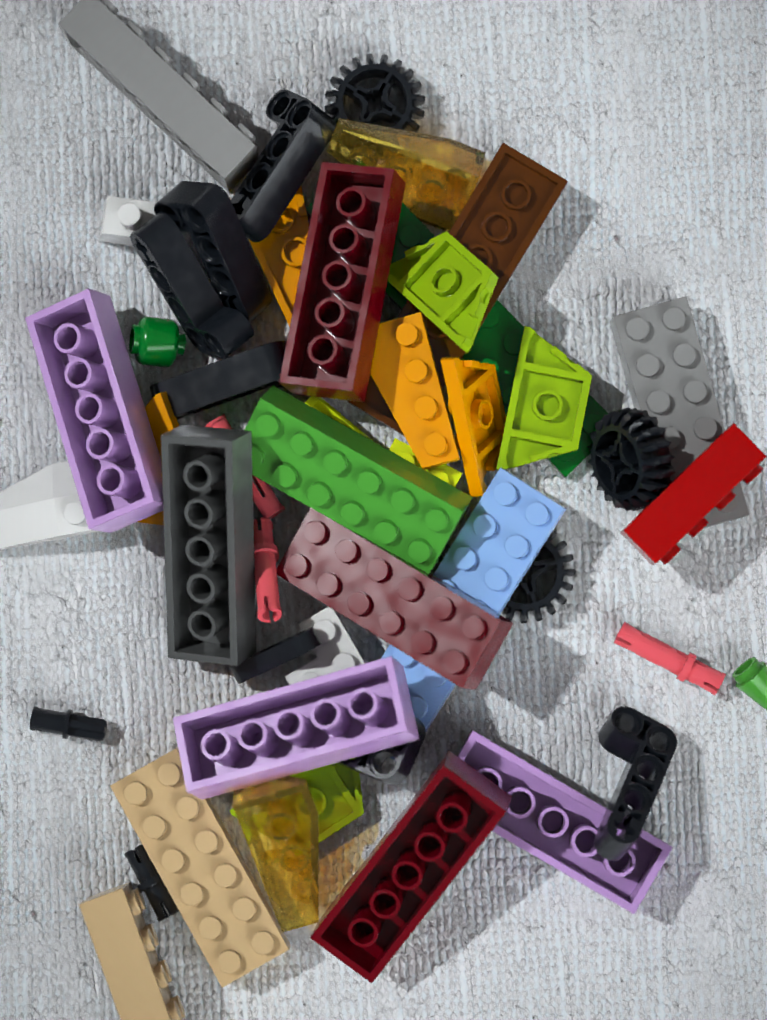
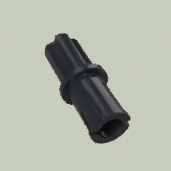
[30,706,107,741]

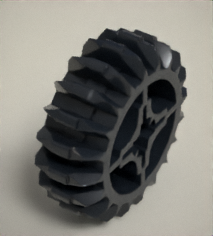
[324,54,425,156]
[587,408,676,511]
[505,530,576,623]

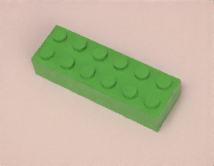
[245,386,473,574]

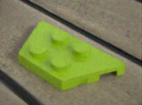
[388,231,498,353]
[496,326,592,470]
[229,757,364,855]

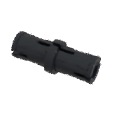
[124,844,179,922]

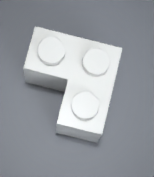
[285,607,366,685]

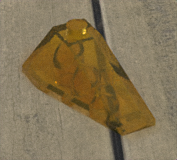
[326,118,486,232]
[232,776,319,933]

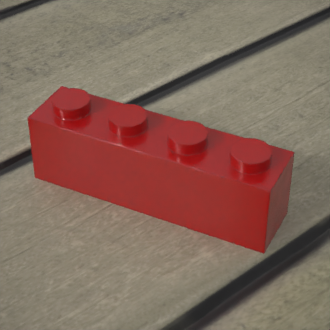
[620,423,766,565]

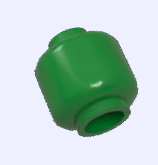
[129,316,186,367]

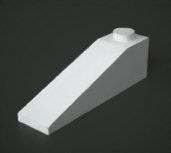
[0,461,100,550]

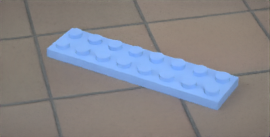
[381,467,566,761]

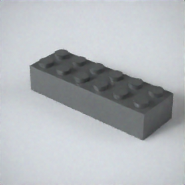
[161,425,257,666]

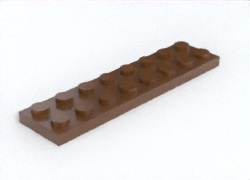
[347,143,568,437]

